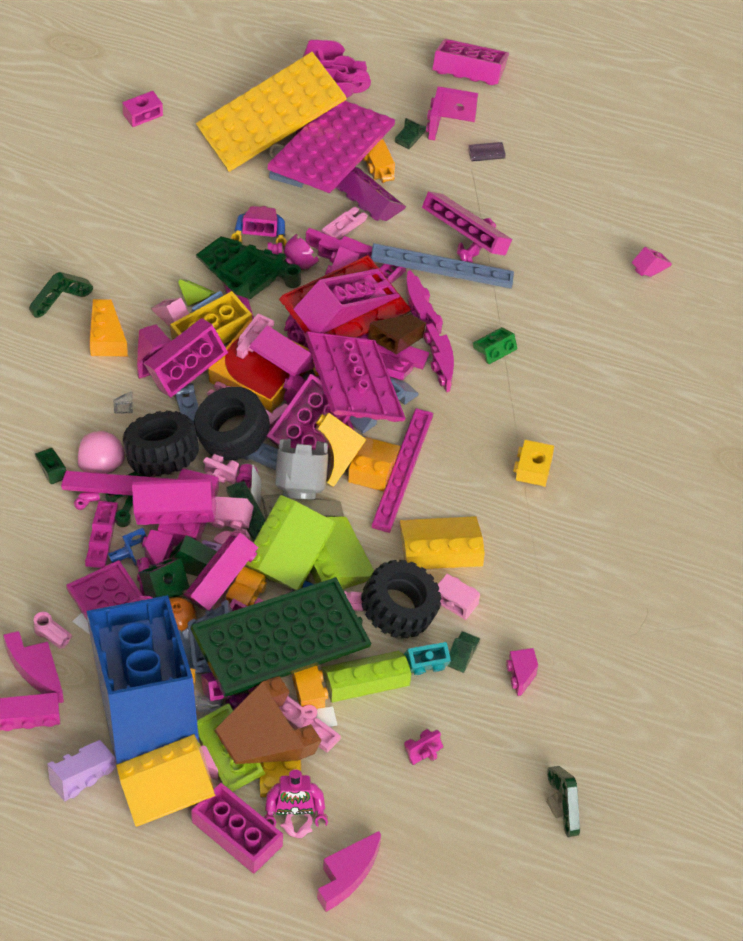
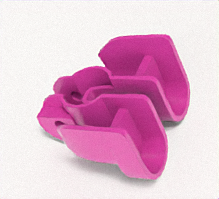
[303,40,371,98]

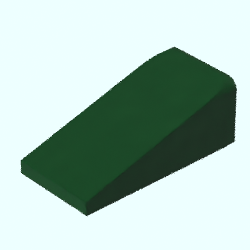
[35,447,67,484]

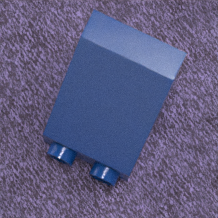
[86,595,199,764]

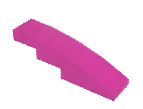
[85,501,118,568]

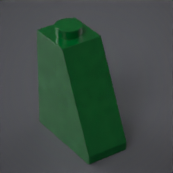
[169,535,217,576]

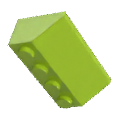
[321,650,411,703]

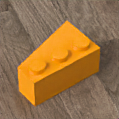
[90,299,128,357]

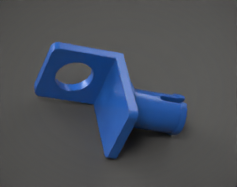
[108,528,146,566]

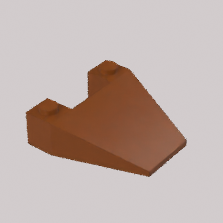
[215,676,322,764]

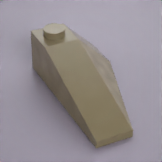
[261,493,344,520]

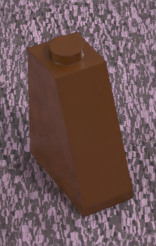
[368,314,426,355]

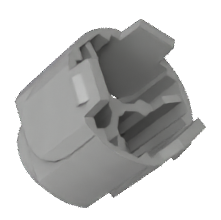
[275,439,328,499]

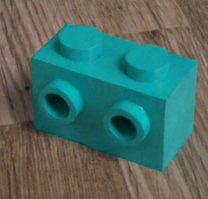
[404,642,451,675]

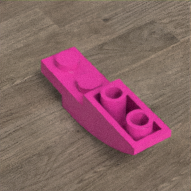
[306,228,374,262]
[406,270,443,334]
[423,323,454,392]

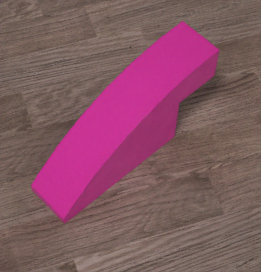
[3,631,64,703]
[317,831,381,912]

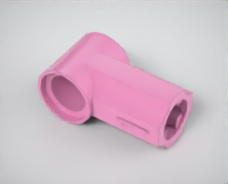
[34,611,72,649]

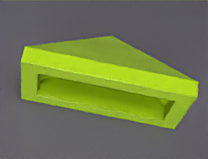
[178,279,217,306]

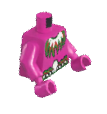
[263,770,328,827]

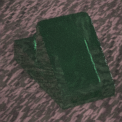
[395,118,427,149]
[447,631,480,673]

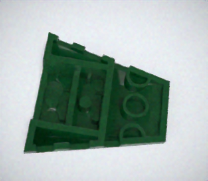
[196,236,286,299]

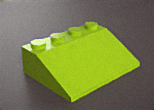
[245,495,336,591]
[310,517,374,590]

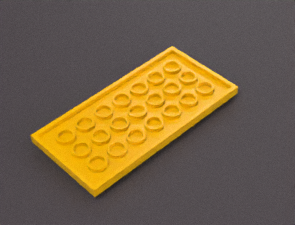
[196,52,347,172]

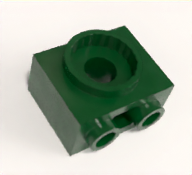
[138,557,190,598]

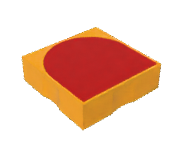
[208,319,309,414]

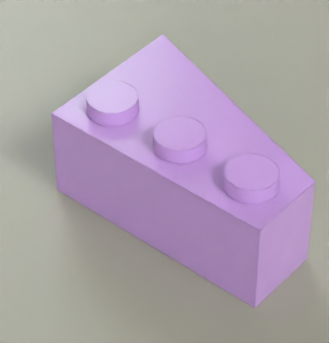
[47,740,116,801]

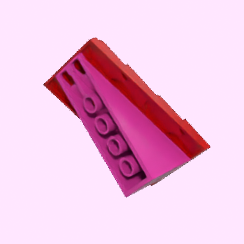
[279,255,411,338]

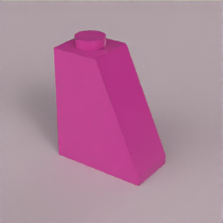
[137,324,171,379]

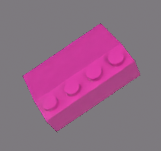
[432,38,509,85]
[267,374,351,450]

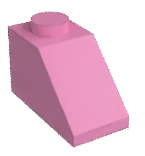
[151,298,189,327]

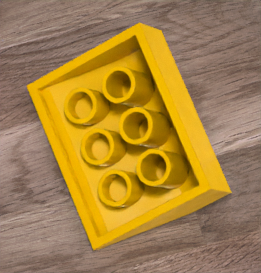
[399,516,485,569]
[116,734,216,827]

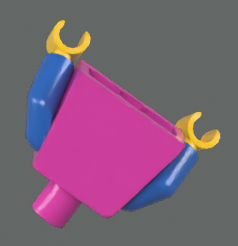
[231,206,287,247]

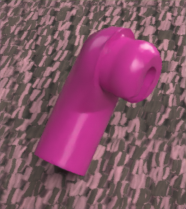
[74,492,100,510]

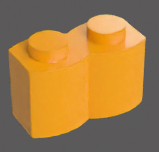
[226,566,267,606]

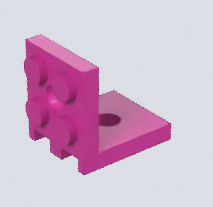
[426,86,478,141]

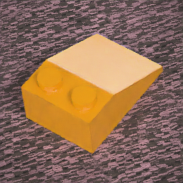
[348,437,401,492]

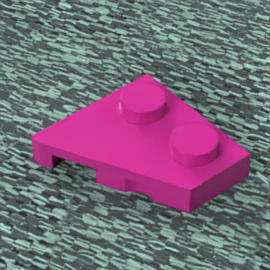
[380,353,414,380]

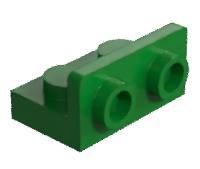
[473,327,518,364]

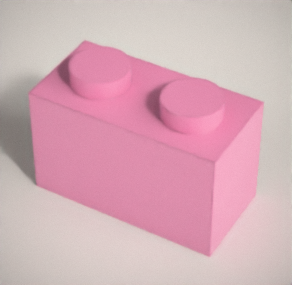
[211,496,254,529]
[438,574,480,620]

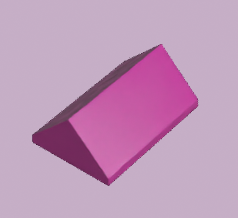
[249,325,315,376]

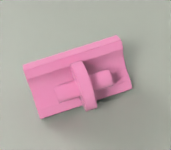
[203,454,239,485]

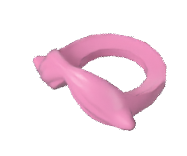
[280,814,313,838]

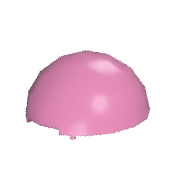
[78,431,125,474]

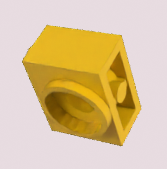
[513,440,555,487]

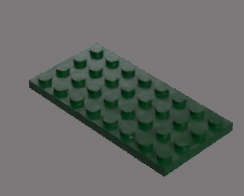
[190,577,372,697]

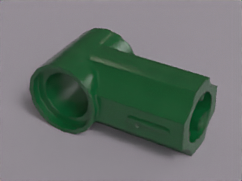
[277,261,301,288]

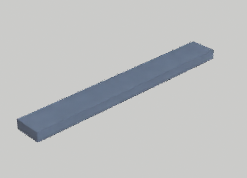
[371,243,514,289]

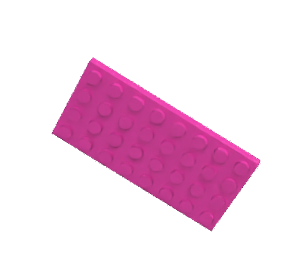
[267,101,395,193]

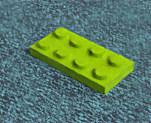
[197,703,266,792]

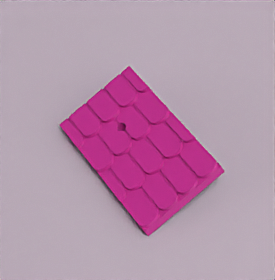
[305,331,406,422]

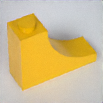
[315,413,366,487]

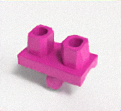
[404,729,443,765]

